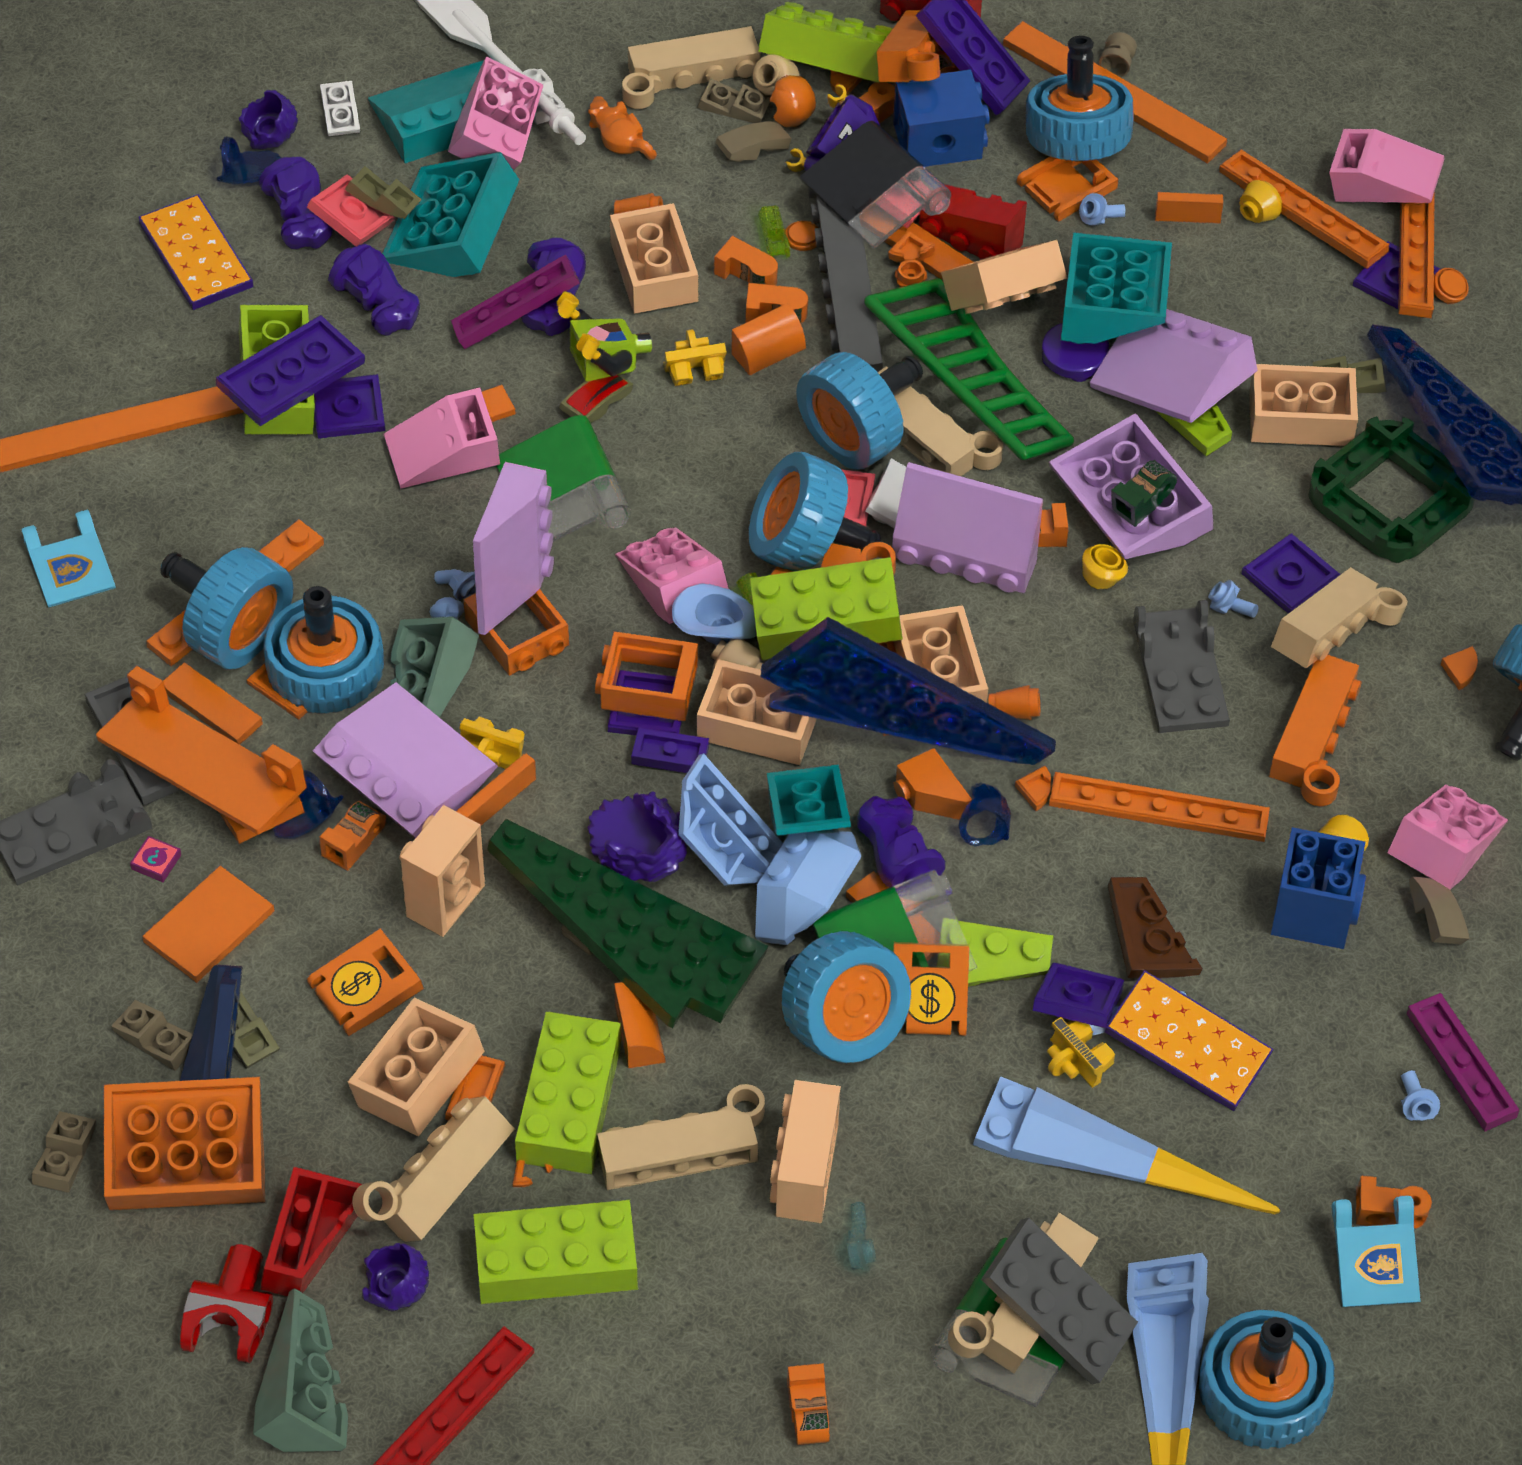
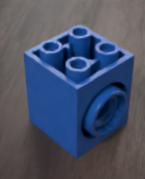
[893,69,990,167]
[1271,827,1366,949]

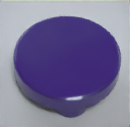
[1042,323,1109,382]

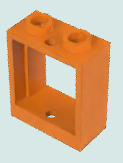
[463,589,569,676]
[595,631,698,721]

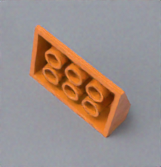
[104,1077,265,1210]

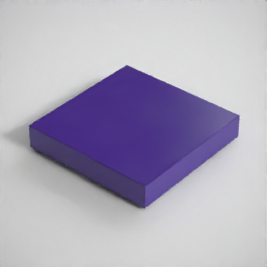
[1352,241,1440,309]
[314,374,386,439]
[1241,533,1341,614]
[608,670,682,735]
[1032,963,1124,1028]

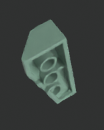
[390,617,479,717]
[253,1288,348,1452]

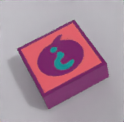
[130,836,181,882]

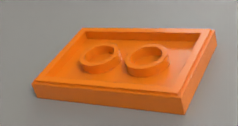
[142,866,275,983]

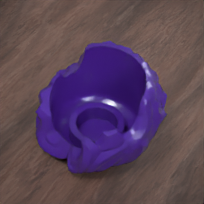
[238,90,298,150]
[362,1243,429,1311]

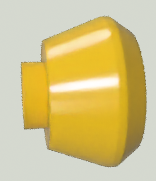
[1239,180,1282,223]
[1082,544,1128,589]

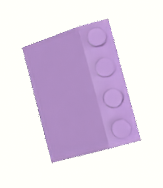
[1090,309,1258,423]
[1049,413,1213,559]
[473,462,554,635]
[892,462,1043,593]
[313,682,498,839]

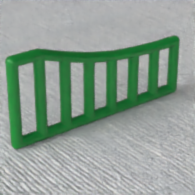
[864,278,1074,460]

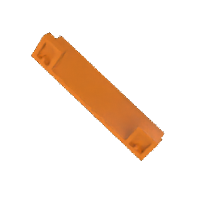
[96,666,307,834]

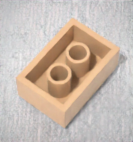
[610,203,698,314]
[941,240,1068,314]
[1249,364,1358,446]
[893,605,988,726]
[697,659,821,765]
[400,805,485,937]
[348,997,485,1137]
[770,1080,841,1223]

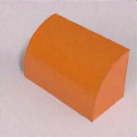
[732,303,806,376]
[614,982,666,1068]

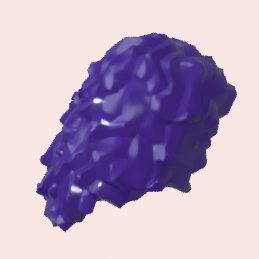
[587,791,688,882]

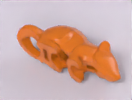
[588,96,657,160]

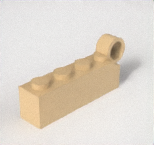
[622,26,761,109]
[878,366,1003,476]
[1271,567,1408,668]
[597,1084,765,1190]
[353,1096,515,1242]
[948,1213,1099,1373]

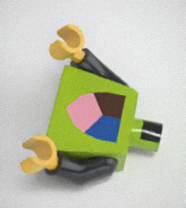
[557,291,652,381]

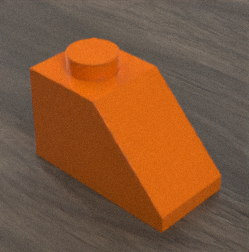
[894,748,972,821]

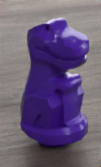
[259,157,333,249]
[521,238,586,336]
[328,244,420,336]
[857,796,946,894]

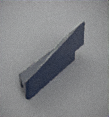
[180,965,243,1081]

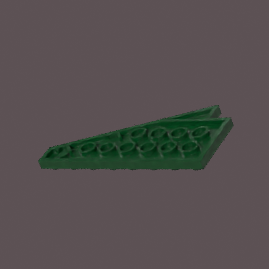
[487,819,768,1029]

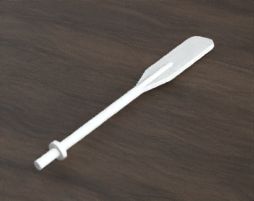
[414,0,586,145]

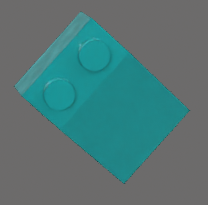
[767,765,851,836]

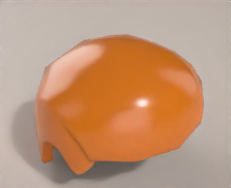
[770,75,816,127]

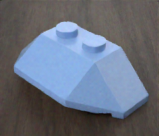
[679,753,783,886]
[755,830,862,945]

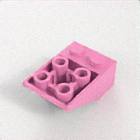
[448,57,543,170]
[1329,129,1444,203]
[384,388,500,489]
[615,527,728,624]
[1388,785,1508,889]

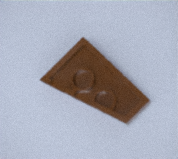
[1107,877,1203,978]

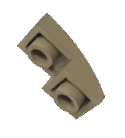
[697,78,771,123]
[715,121,792,162]
[1408,877,1470,945]
[111,1000,193,1071]
[32,1111,96,1193]

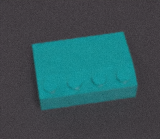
[368,60,484,163]
[382,152,520,277]
[1061,233,1172,344]

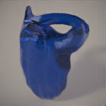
[216,136,281,185]
[273,770,344,839]
[958,782,1012,847]

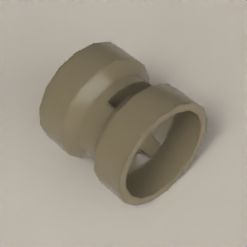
[1099,32,1137,77]

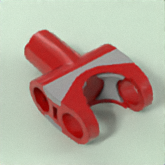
[180,1244,273,1363]

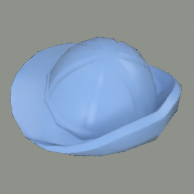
[672,584,757,645]

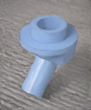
[1079,193,1125,226]
[434,569,476,600]
[1208,580,1258,618]
[429,597,464,619]
[1401,1071,1440,1121]

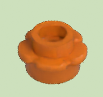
[895,259,927,287]

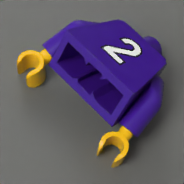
[786,84,880,172]

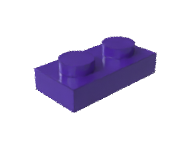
[631,727,709,773]

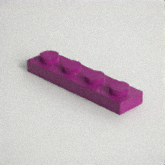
[451,254,580,349]
[1407,993,1519,1132]

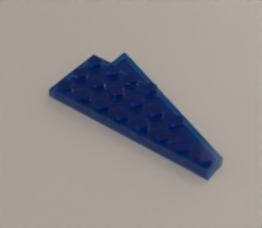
[1367,324,1522,505]
[760,617,1056,765]

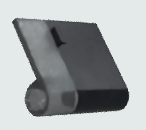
[800,121,951,249]

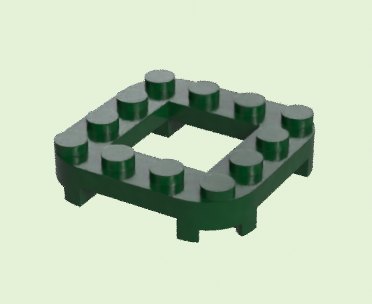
[1308,416,1477,563]

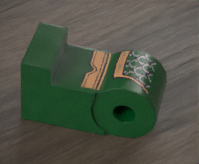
[1111,460,1177,527]

